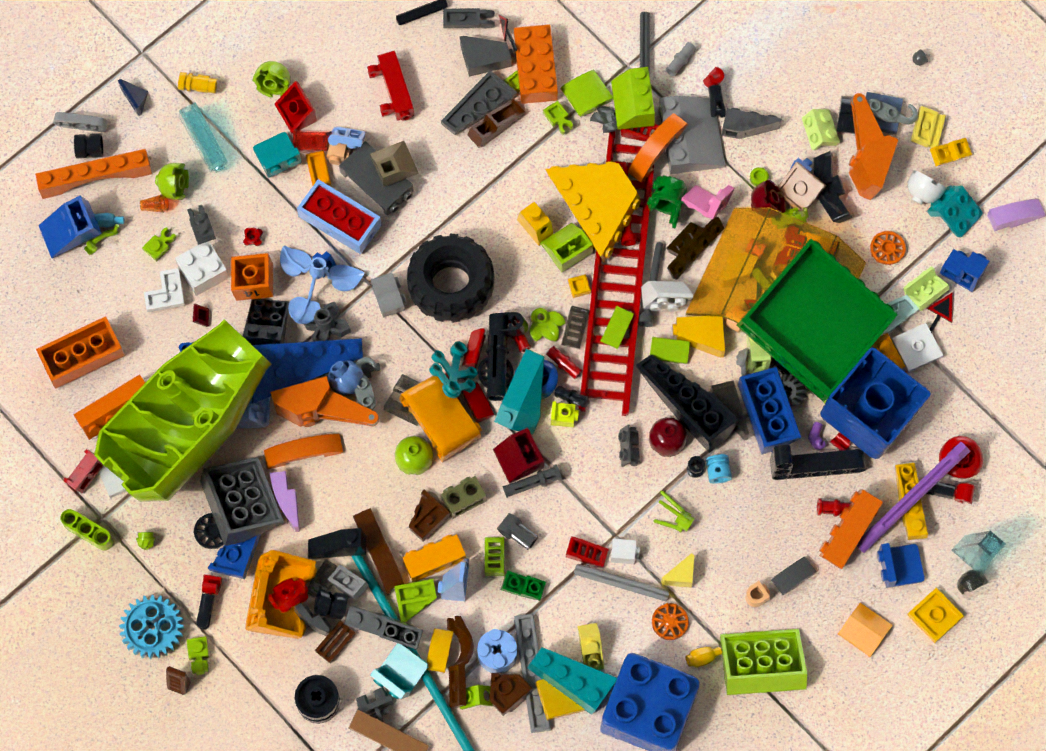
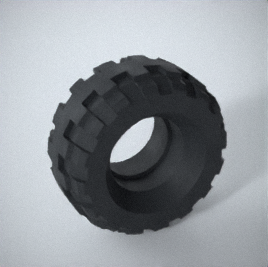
[407,233,495,323]

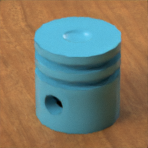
[706,454,732,484]

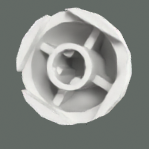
[908,170,947,205]

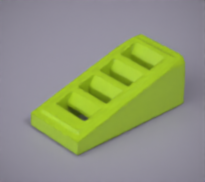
[485,537,504,576]

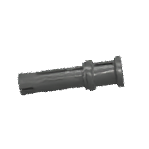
[502,464,562,498]

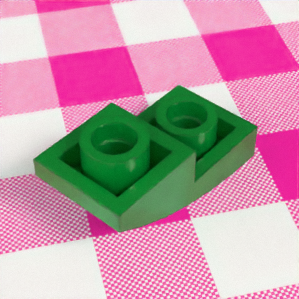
[500,570,546,601]

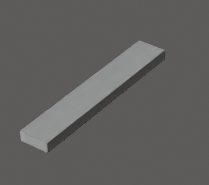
[514,613,551,733]

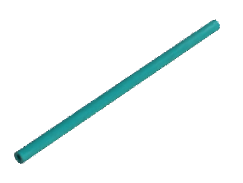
[351,555,475,751]

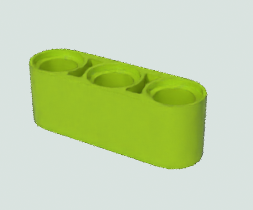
[60,509,113,551]

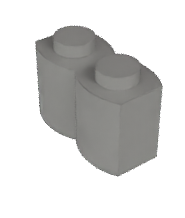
[371,273,407,318]

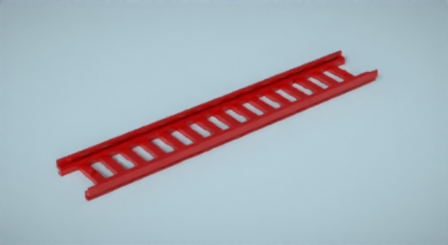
[579,131,654,416]

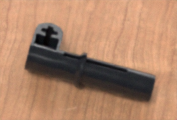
[486,312,528,401]

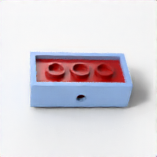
[297,179,382,255]

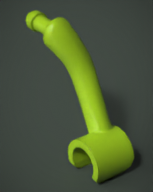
[84,224,119,255]

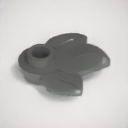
[590,106,618,133]

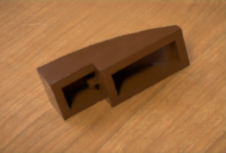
[467,99,525,148]

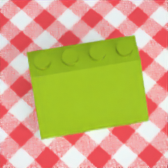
[720,629,807,695]

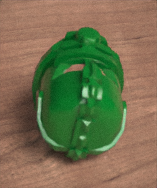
[647,175,687,229]

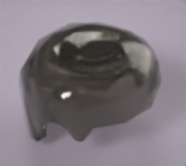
[957,570,989,594]

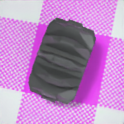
[781,374,809,406]

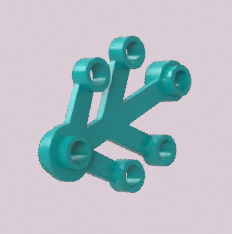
[429,341,478,398]

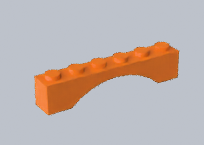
[35,149,152,199]

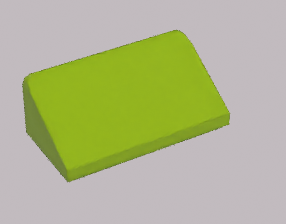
[650,337,690,364]

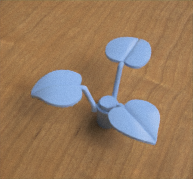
[280,246,364,324]

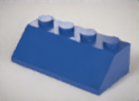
[737,367,801,454]

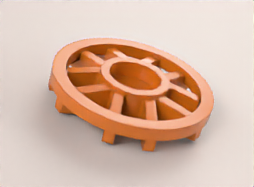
[870,231,906,265]
[652,603,689,640]

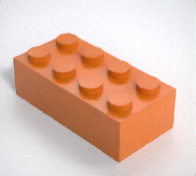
[514,24,558,104]
[36,316,125,389]

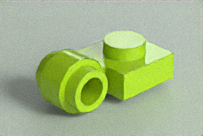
[186,636,209,675]

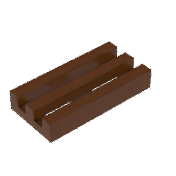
[315,620,356,664]

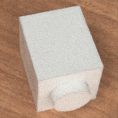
[611,539,640,564]

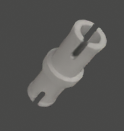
[666,42,696,76]

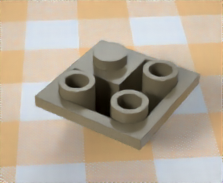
[370,141,419,187]

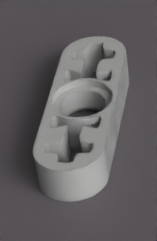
[53,112,108,132]

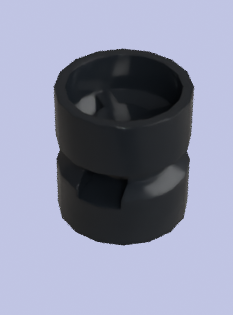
[74,133,104,159]
[314,589,348,619]

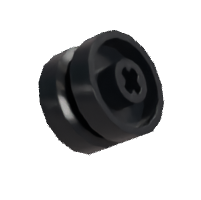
[294,675,340,724]

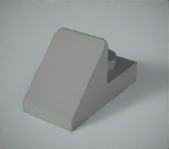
[328,565,369,600]

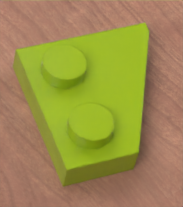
[394,579,437,623]

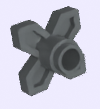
[303,302,351,341]

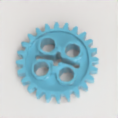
[119,595,184,659]

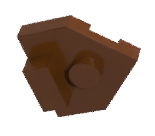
[489,673,533,716]

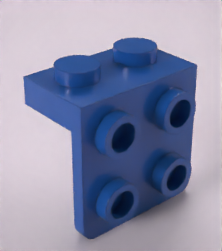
[877,543,925,588]

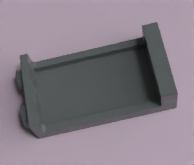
[339,141,414,216]

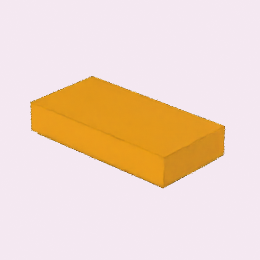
[305,150,332,187]

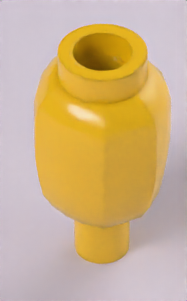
[685,646,722,668]

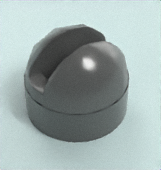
[913,49,928,66]

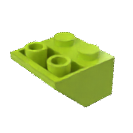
[540,223,593,273]

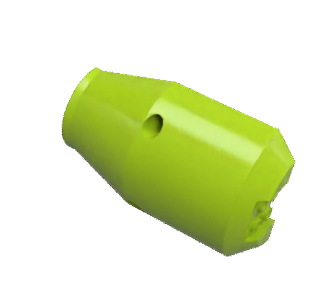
[94,319,272,502]

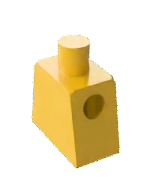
[517,202,553,246]

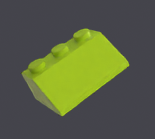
[611,67,655,129]

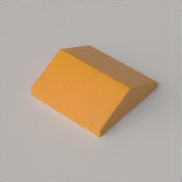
[838,603,893,657]

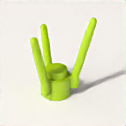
[653,490,695,533]

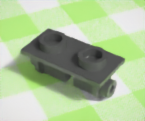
[618,424,640,467]

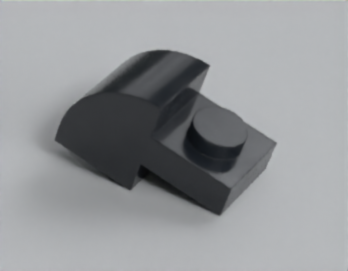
[837,96,855,134]

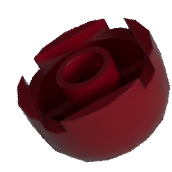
[751,180,786,218]
[649,417,687,457]

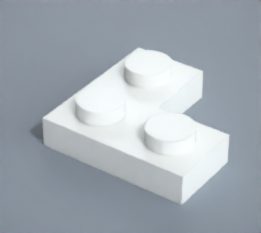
[144,268,185,312]

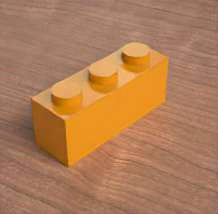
[402,535,466,583]

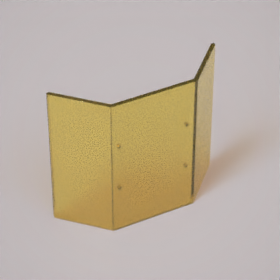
[685,208,866,323]

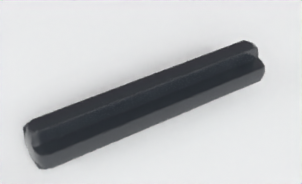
[396,0,448,25]

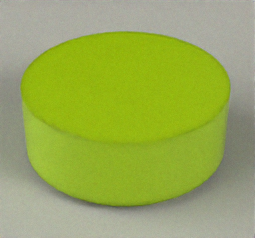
[750,167,769,186]

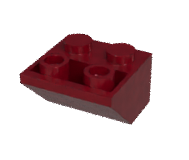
[493,428,544,484]

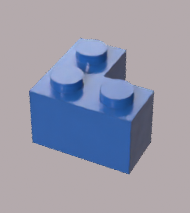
[939,249,989,292]

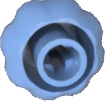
[328,360,363,395]

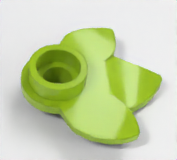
[529,308,566,342]

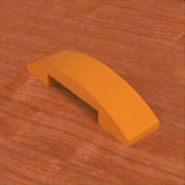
[628,113,688,184]
[264,434,343,469]

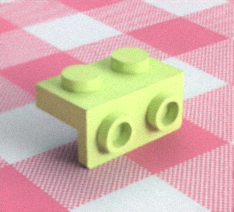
[802,109,840,150]
[903,266,950,311]

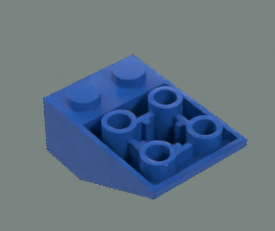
[38,195,102,258]

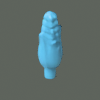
[94,213,125,228]

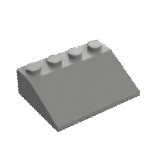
[658,96,725,175]

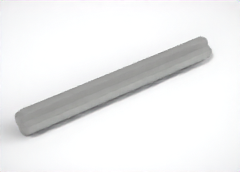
[574,564,669,601]

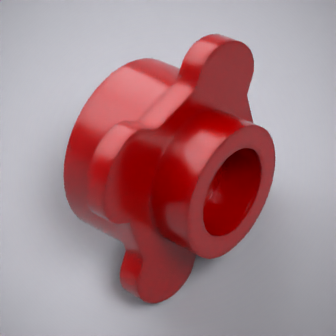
[243,228,263,246]

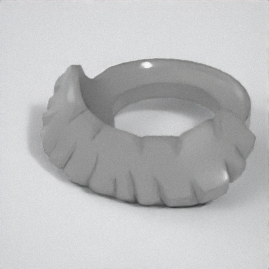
[736,348,749,376]

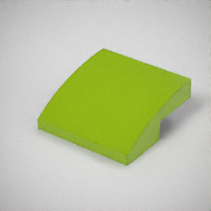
[560,69,613,117]

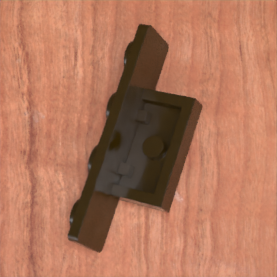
[666,216,724,280]

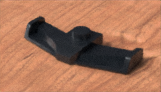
[813,151,852,223]

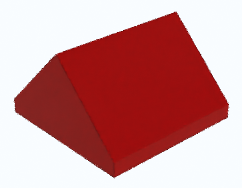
[274,81,317,133]

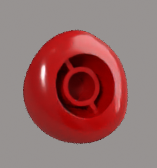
[939,436,983,479]

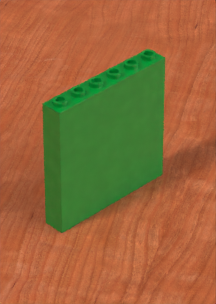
[736,239,898,402]

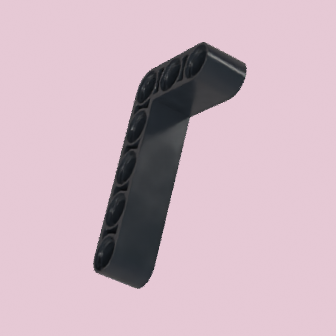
[770,445,866,480]

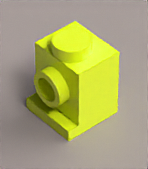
[551,401,579,427]

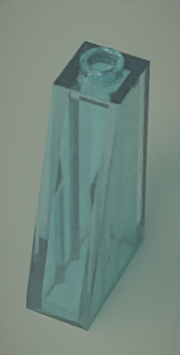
[179,102,228,173]
[952,531,1006,576]

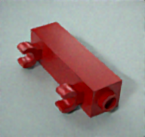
[367,50,414,121]

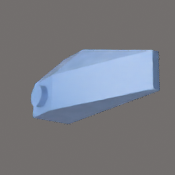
[438,558,469,602]

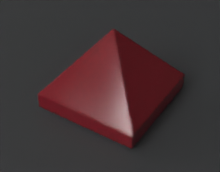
[192,304,209,327]

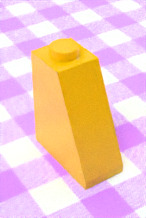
[672,315,725,358]

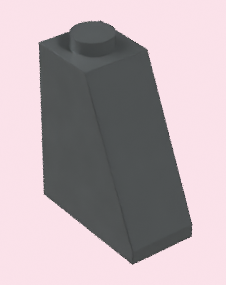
[459,36,514,77]

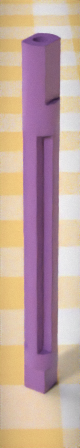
[857,442,970,553]

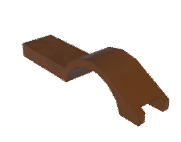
[353,508,404,595]
[447,616,474,708]

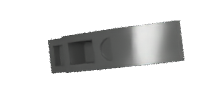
[344,605,423,649]

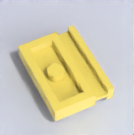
[911,106,946,148]

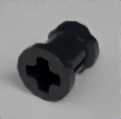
[687,456,705,478]

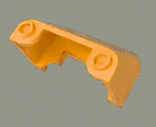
[399,376,482,463]
[245,550,317,639]

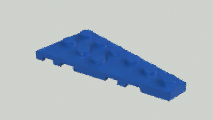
[252,338,363,403]

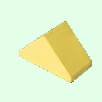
[661,553,694,588]

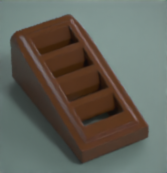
[166,666,191,695]

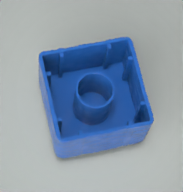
[820,347,931,459]
[600,653,700,751]

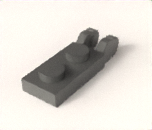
[443,8,495,29]
[187,205,216,245]

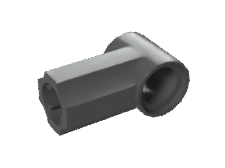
[497,513,538,550]

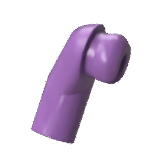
[808,422,825,450]

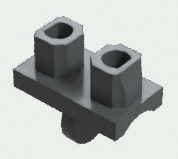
[356,687,393,722]

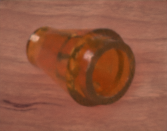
[140,194,169,213]

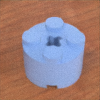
[477,629,517,673]

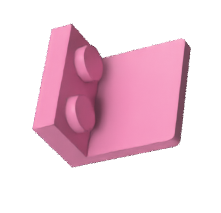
[681,184,735,219]

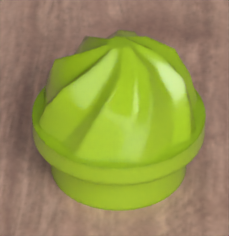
[136,532,156,550]

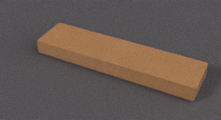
[348,710,429,751]

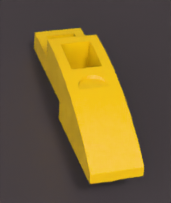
[895,463,928,540]

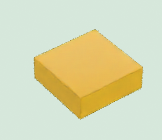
[568,274,591,298]

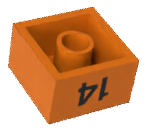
[231,253,273,301]

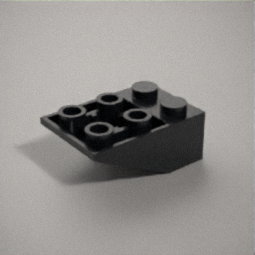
[243,299,289,345]

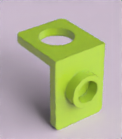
[460,685,493,710]

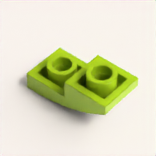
[600,306,634,349]

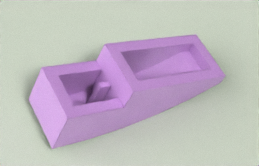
[987,199,1046,232]
[270,471,300,532]

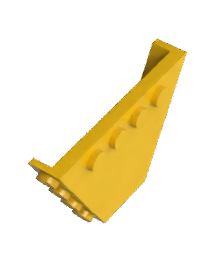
[545,162,641,262]

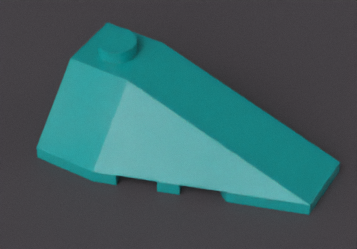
[494,349,544,435]

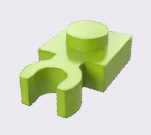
[543,101,573,135]
[142,227,176,262]

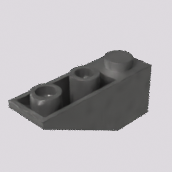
[721,108,782,139]

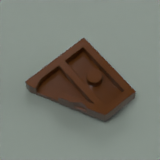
[409,489,451,542]

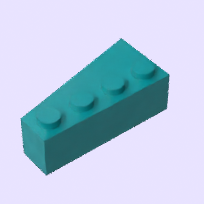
[527,647,617,715]

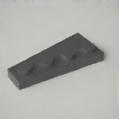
[441,71,518,135]

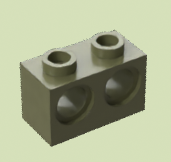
[441,476,487,519]

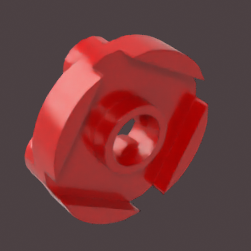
[269,578,308,613]

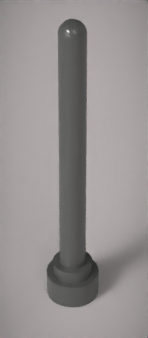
[638,242,663,327]

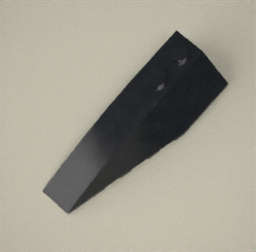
[636,354,739,453]

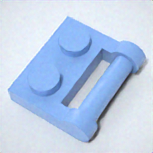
[328,126,366,149]

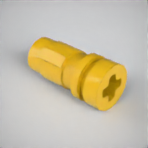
[178,72,217,93]

